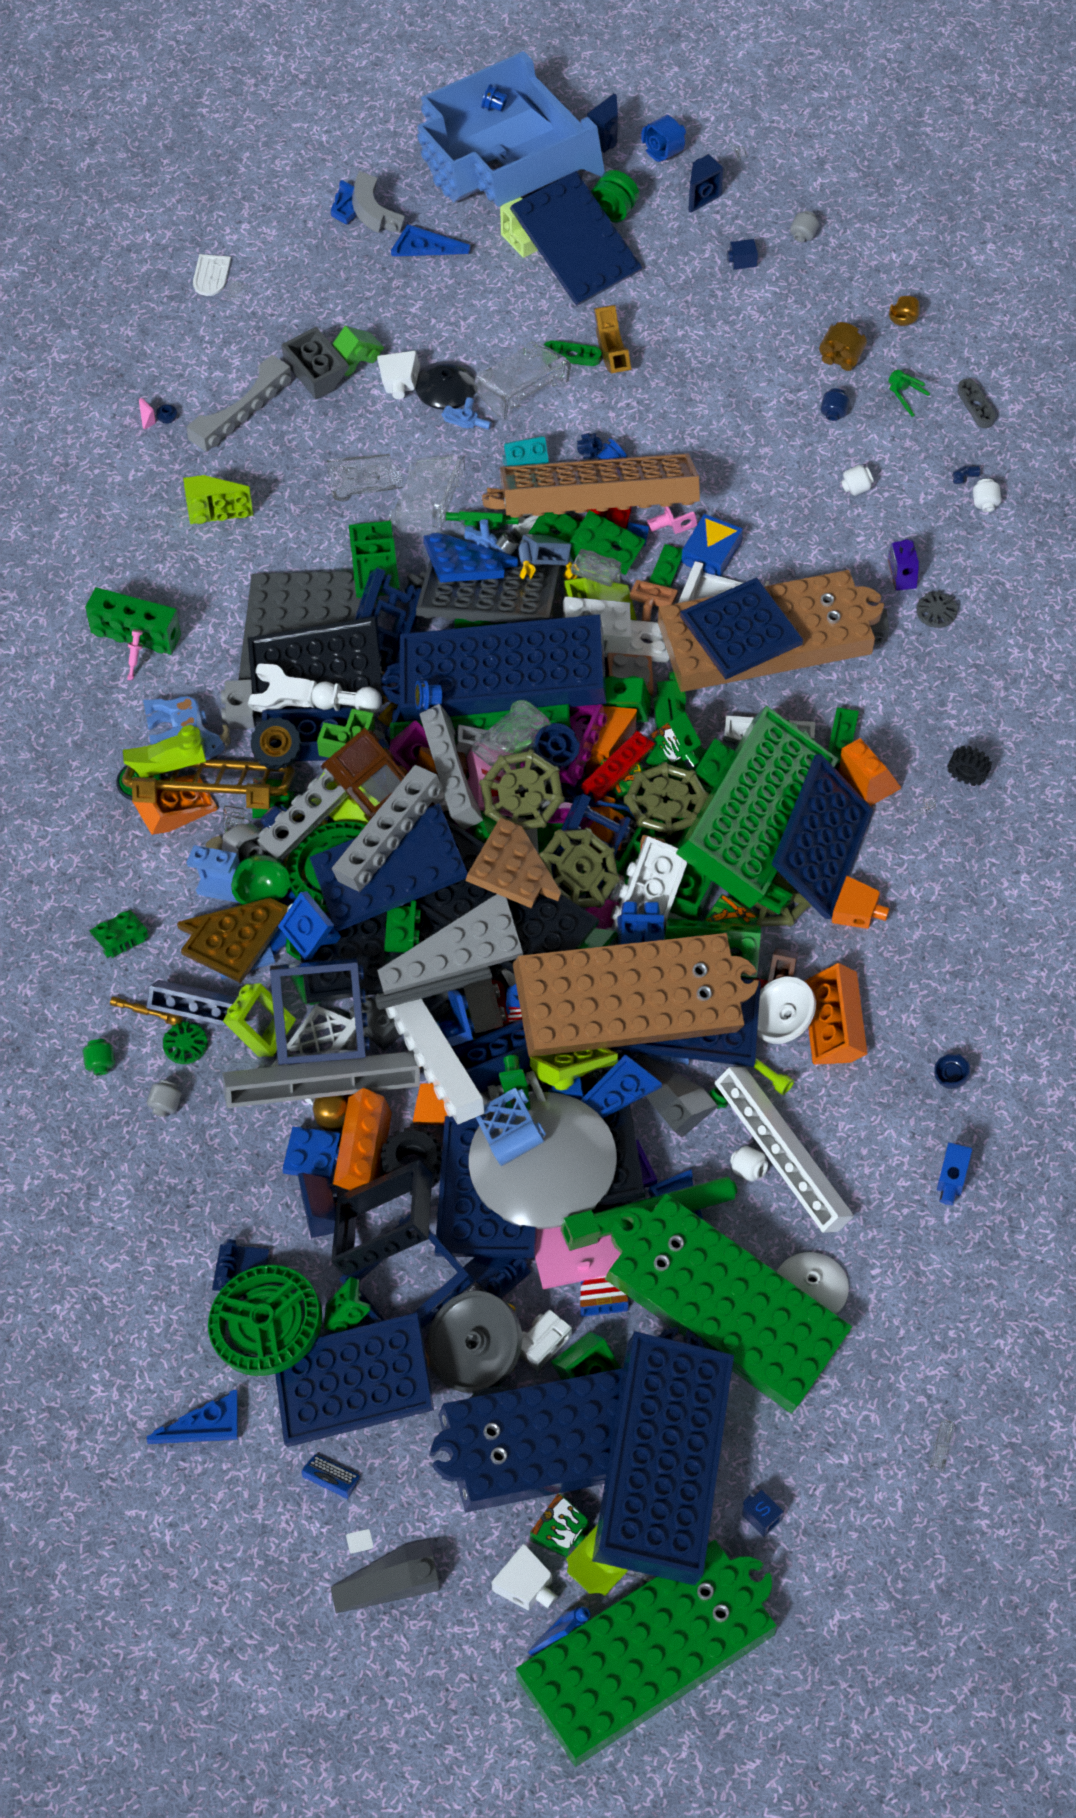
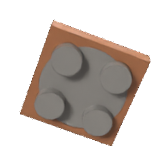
[607,653,654,696]

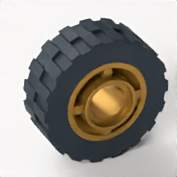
[251,717,301,770]

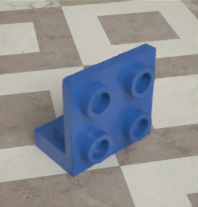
[438,990,474,1047]

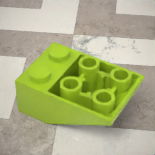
[183,475,253,524]
[564,578,637,621]

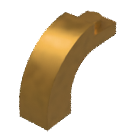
[594,305,631,374]

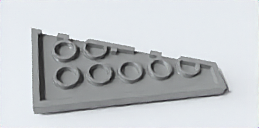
[377,894,523,995]

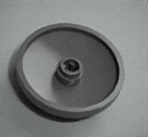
[427,1291,522,1394]

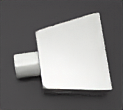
[377,351,420,399]
[492,1544,558,1610]

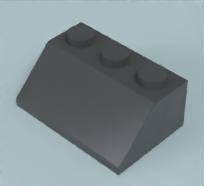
[281,327,349,399]

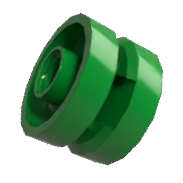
[591,170,639,223]

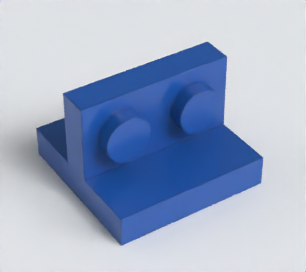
[278,891,341,960]

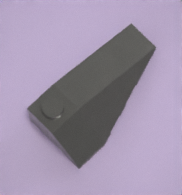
[633,1053,718,1137]
[331,1540,440,1614]

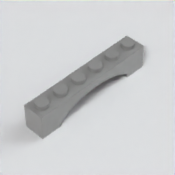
[186,355,292,452]
[420,704,483,830]

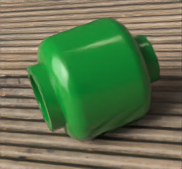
[82,1039,115,1076]

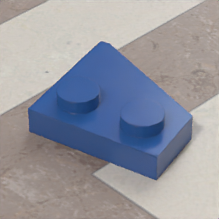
[331,180,357,225]

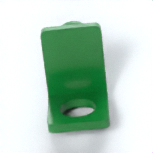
[499,1055,531,1110]

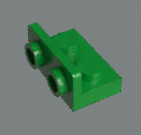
[385,900,421,952]
[324,1277,370,1333]

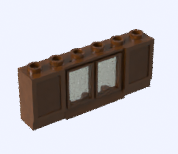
[321,728,448,822]

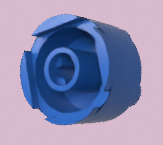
[641,114,686,162]

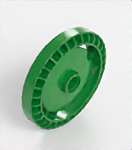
[287,822,366,913]
[208,1265,322,1376]

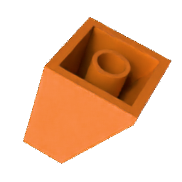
[586,706,637,775]
[839,738,901,806]

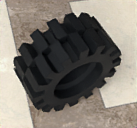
[947,746,992,786]

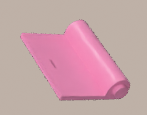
[535,1213,621,1289]

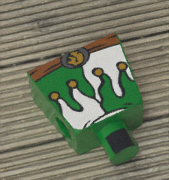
[650,712,701,769]
[530,1493,589,1558]

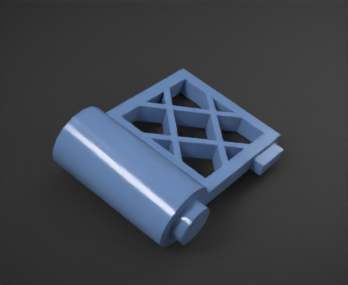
[476,1088,546,1167]

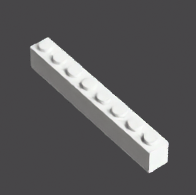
[376,993,484,1124]
[715,1067,854,1233]

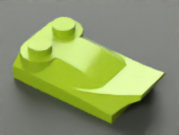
[123,725,206,778]
[530,1048,618,1090]
[566,1525,629,1596]

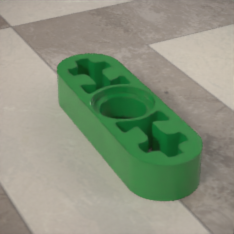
[543,340,601,366]

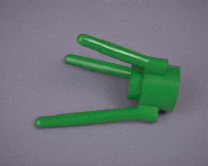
[888,369,930,417]

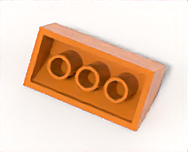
[804,963,868,1065]
[333,1088,392,1191]

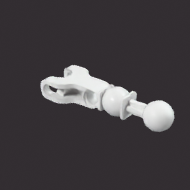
[247,664,382,713]

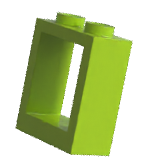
[223,983,296,1057]

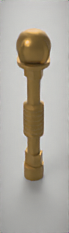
[110,996,183,1026]

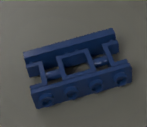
[354,567,421,667]

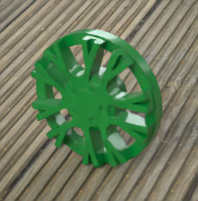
[163,1022,208,1064]

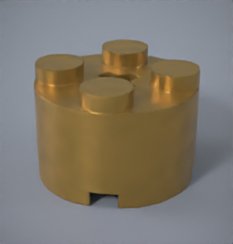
[819,322,867,371]

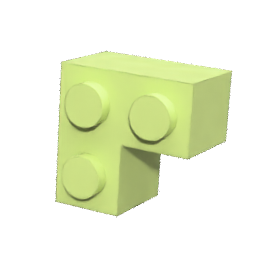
[500,197,538,258]

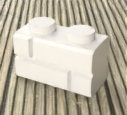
[519,1310,572,1372]

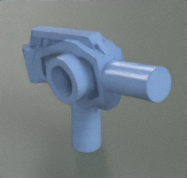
[441,397,492,430]
[464,519,510,555]

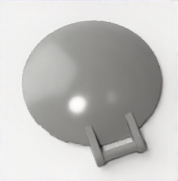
[469,1070,617,1229]

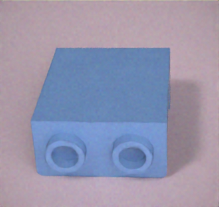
[186,845,240,903]

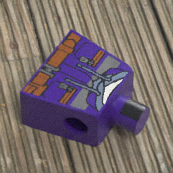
[887,539,919,591]

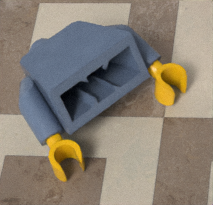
[518,534,580,580]

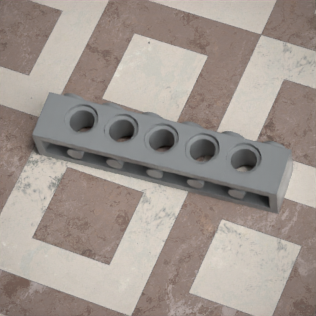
[332,765,443,892]
[257,768,349,862]

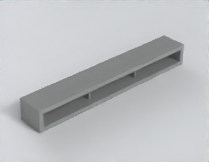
[222,1051,420,1108]

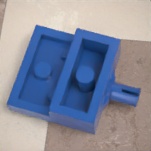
[282,1126,341,1185]

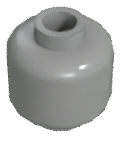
[790,211,819,242]
[147,1080,181,1118]

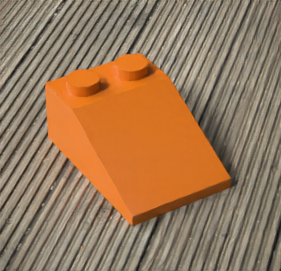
[132,775,218,835]

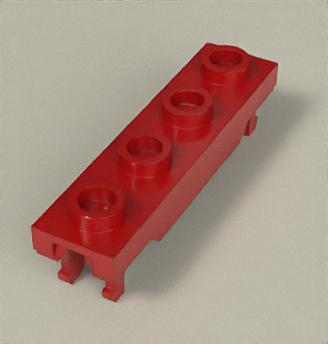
[581,731,655,803]

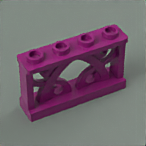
[520,704,607,787]

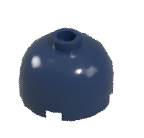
[532,723,580,770]

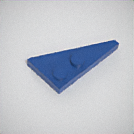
[391,224,471,257]
[147,1390,238,1444]

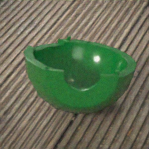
[231,854,290,905]

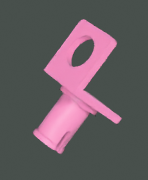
[647,507,697,534]

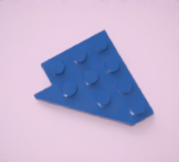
[423,533,518,583]

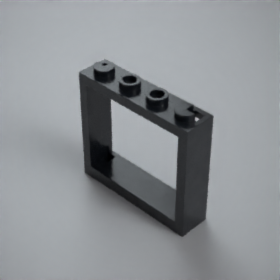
[331,1159,433,1276]

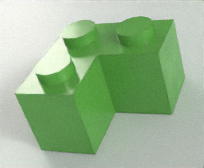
[332,325,384,376]
[317,709,375,758]

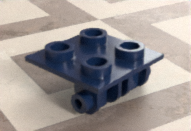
[212,1239,269,1294]
[464,1257,532,1299]

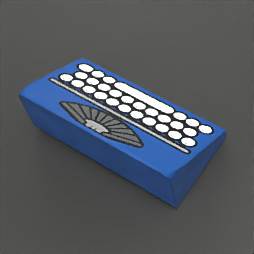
[301,1454,360,1499]

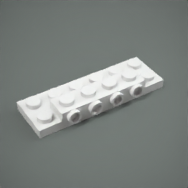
[606,837,687,946]

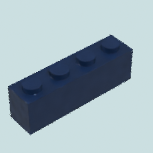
[146,980,245,1026]

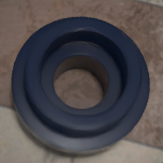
[156,405,177,424]

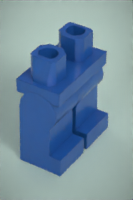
[617,902,664,945]

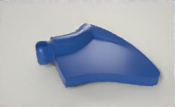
[528,1606,590,1657]

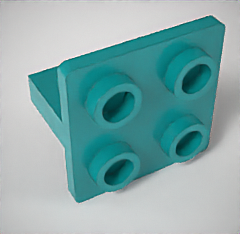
[502,436,549,466]

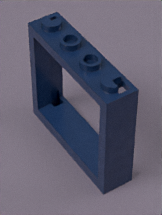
[270,958,370,1065]
[339,1213,475,1329]

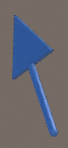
[596,799,646,817]

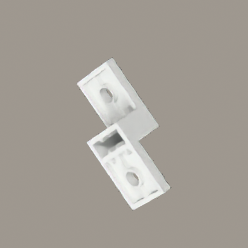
[563,597,669,663]

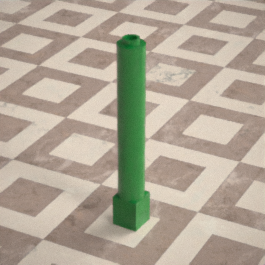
[560,1176,737,1251]

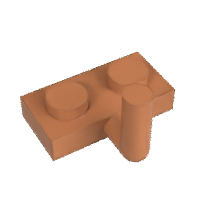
[630,580,678,622]

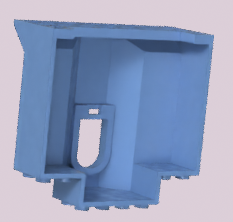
[417,51,605,207]

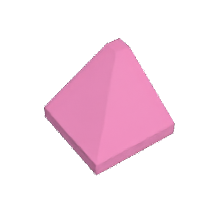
[139,398,156,429]

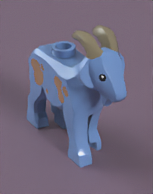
[143,696,231,760]

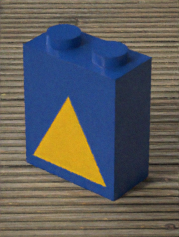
[681,514,743,577]

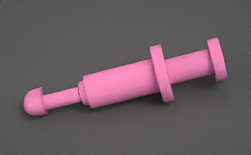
[127,629,143,680]

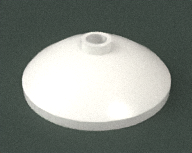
[757,977,816,1044]
[777,1252,849,1314]

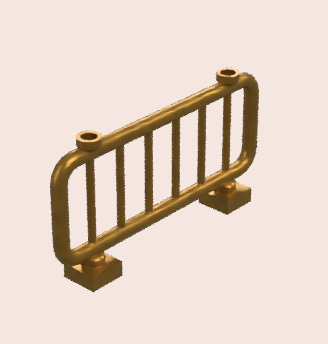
[122,759,295,809]

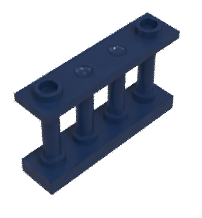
[551,794,631,898]

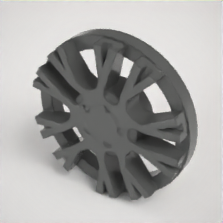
[916,591,957,628]

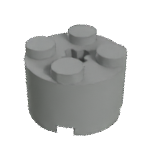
[222,823,271,863]

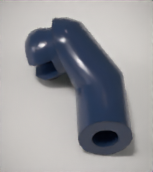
[952,466,980,484]

